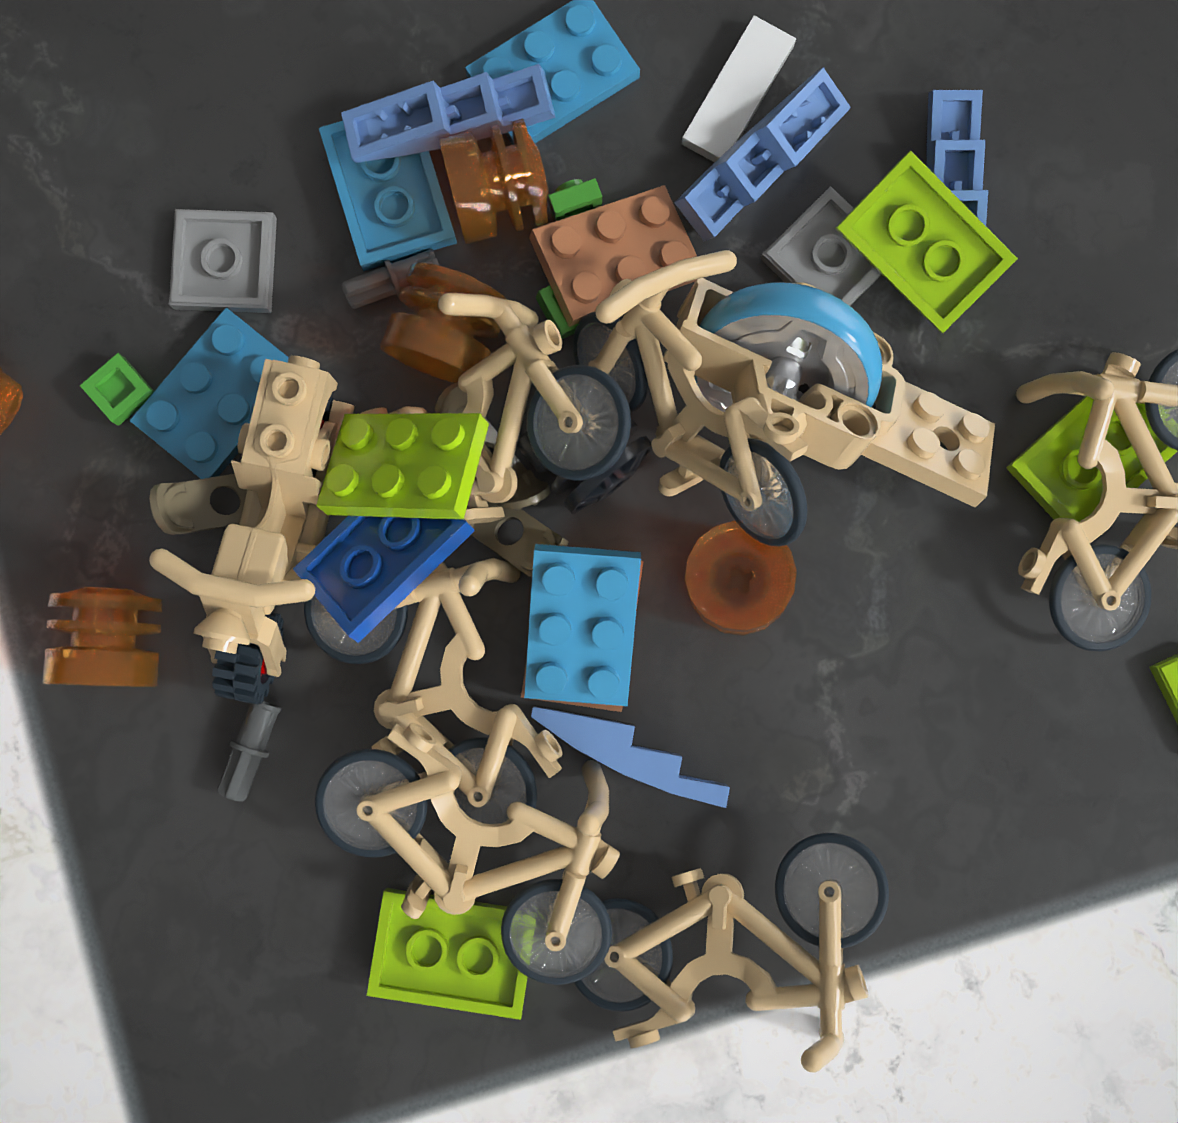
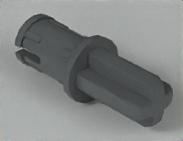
[342,248,443,309]
[217,701,281,801]

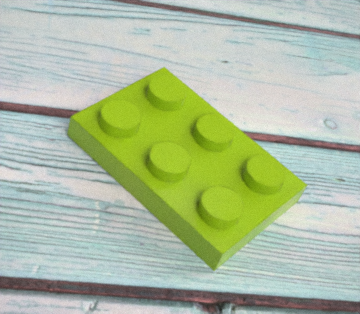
[835,151,1018,333]
[1006,396,1178,522]
[316,413,489,520]
[367,888,538,1020]

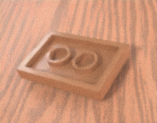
[529,185,697,327]

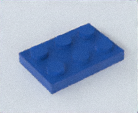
[293,516,475,643]

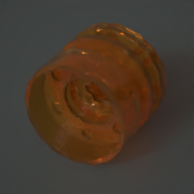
[439,119,549,244]
[380,262,506,383]
[685,520,797,636]
[43,587,163,687]

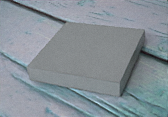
[760,186,881,306]
[169,209,277,313]

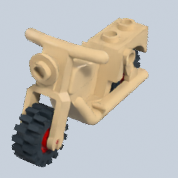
[149,355,355,705]

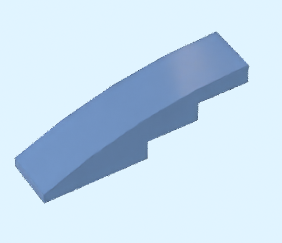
[341,64,556,163]
[674,68,851,241]
[927,90,988,226]
[531,706,730,808]

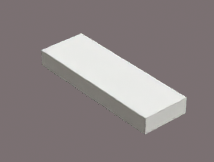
[681,15,796,162]

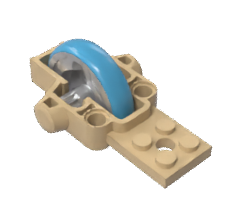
[663,278,995,508]

